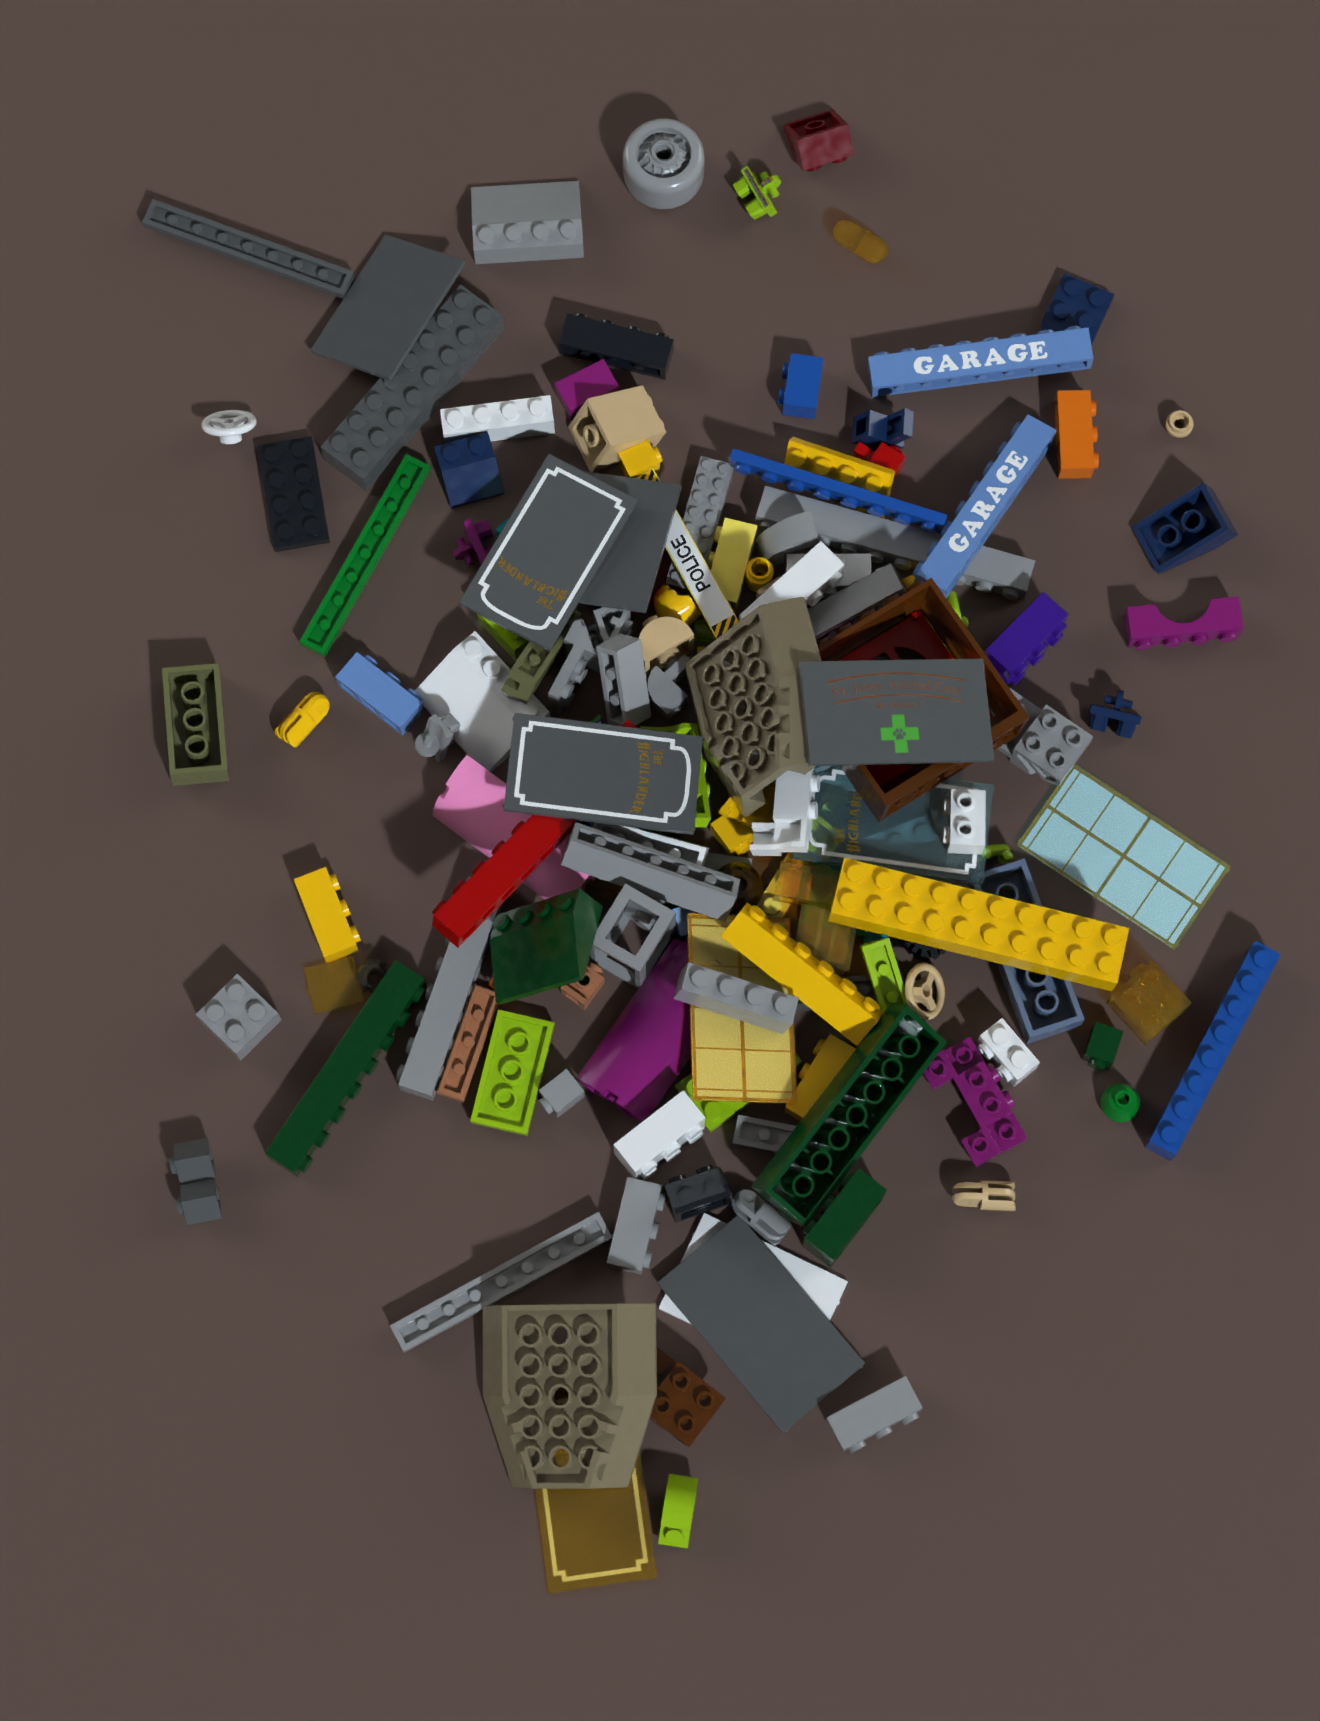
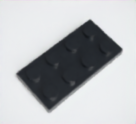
[257,436,330,552]

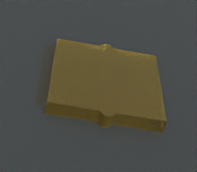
[304,956,365,1015]

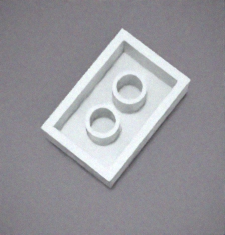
[613,1090,705,1180]

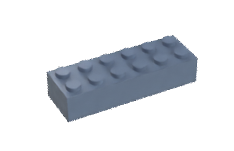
[967,858,1085,1044]

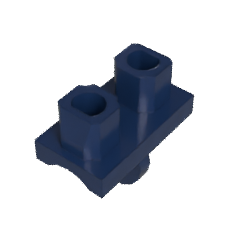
[1089,689,1142,739]

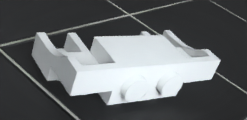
[750,768,820,856]

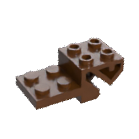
[650,1347,726,1448]

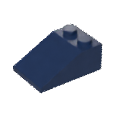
[1132,482,1238,574]

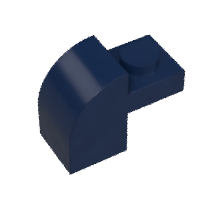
[852,408,914,450]

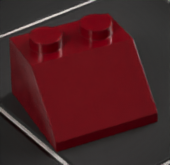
[783,109,855,171]

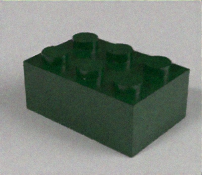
[802,1168,887,1268]

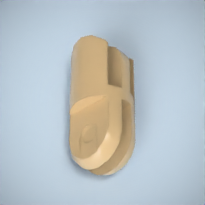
[952,1180,1016,1211]

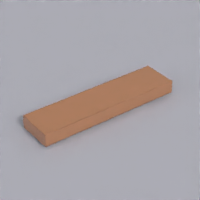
[436,984,499,1103]

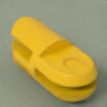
[275,692,330,748]

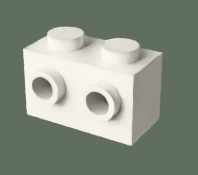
[942,789,986,854]
[977,1018,1040,1087]

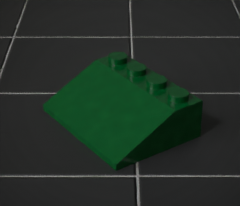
[490,888,603,1005]

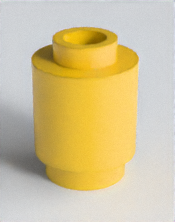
[745,557,774,592]

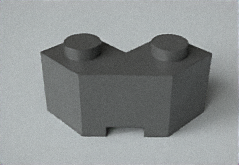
[169,1138,222,1225]

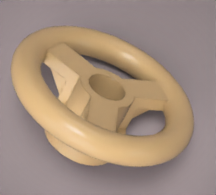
[904,962,945,1020]

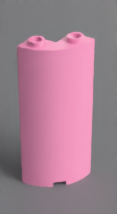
[433,755,598,899]

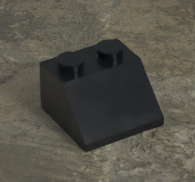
[664,1165,732,1223]

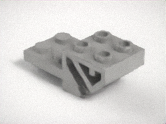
[548,607,633,715]
[989,688,1093,786]

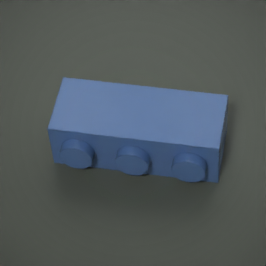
[335,652,424,736]

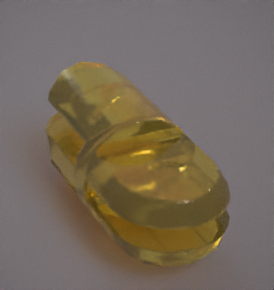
[832,220,890,264]

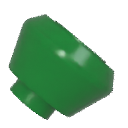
[1101,1083,1141,1123]

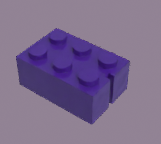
[985,592,1068,686]

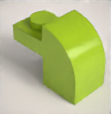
[658,1473,699,1549]

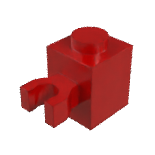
[853,442,906,481]

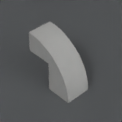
[755,510,818,566]

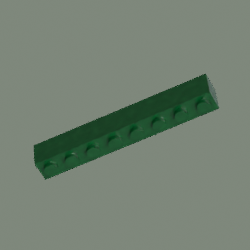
[265,960,427,1177]

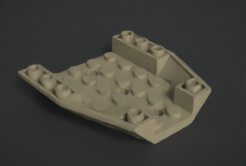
[685,597,822,817]
[483,1303,657,1489]

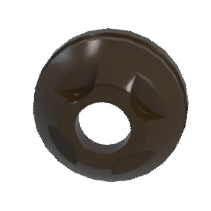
[718,862,763,915]

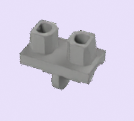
[414,713,460,762]

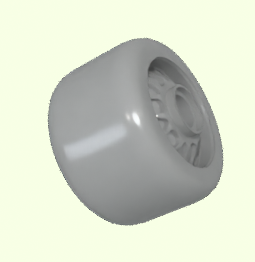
[623,118,705,209]

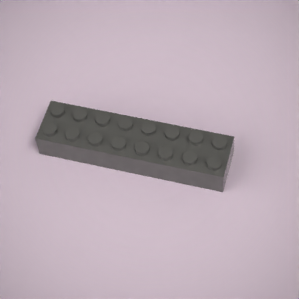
[320,285,505,491]

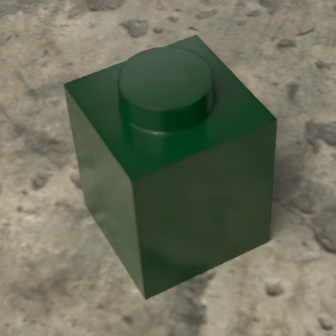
[1082,1022,1123,1070]

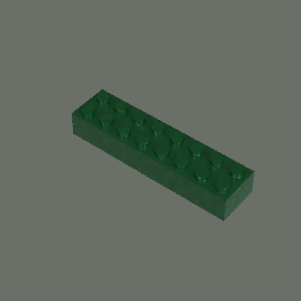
[751,1002,947,1227]

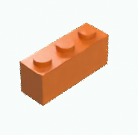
[1054,390,1099,479]

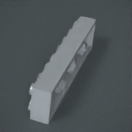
[665,456,734,595]

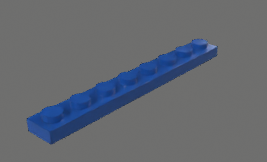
[730,448,947,533]

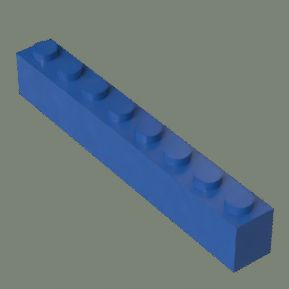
[1145,941,1281,1161]

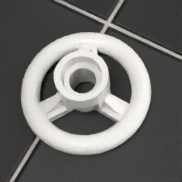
[201,410,257,444]

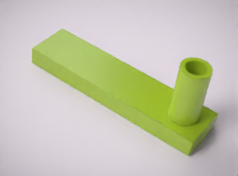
[860,936,908,1015]

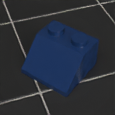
[434,432,504,509]

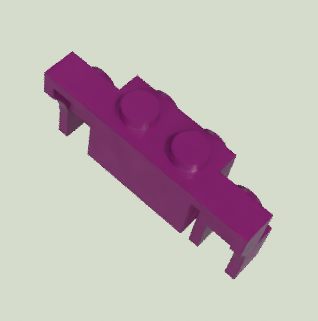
[924,1037,1029,1167]

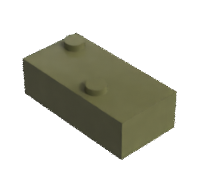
[162,663,230,786]

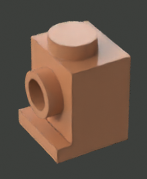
[560,962,605,1010]

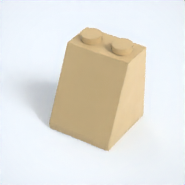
[568,385,666,473]

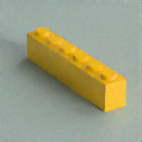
[721,903,883,1046]

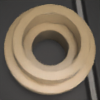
[1165,410,1194,438]

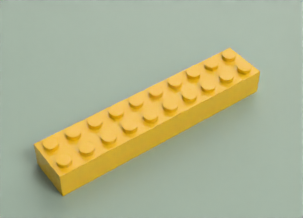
[828,858,1129,992]

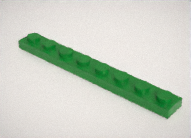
[299,454,431,657]

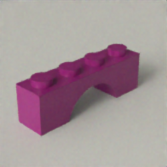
[1123,596,1244,650]

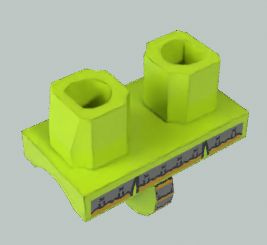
[732,166,781,220]

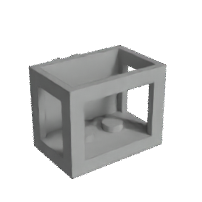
[590,883,676,989]

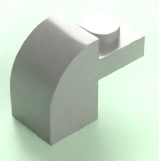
[648,654,690,723]

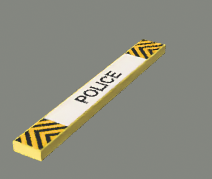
[636,468,739,664]

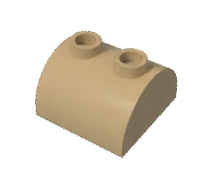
[639,615,694,679]

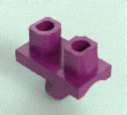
[453,519,494,566]

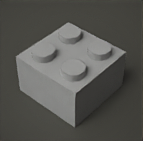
[195,974,282,1061]

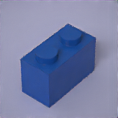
[778,353,824,419]

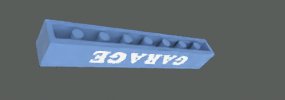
[868,326,1093,398]
[912,414,1057,598]

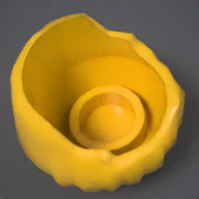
[654,585,702,626]

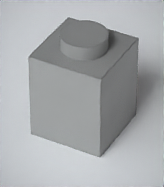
[539,1069,585,1118]

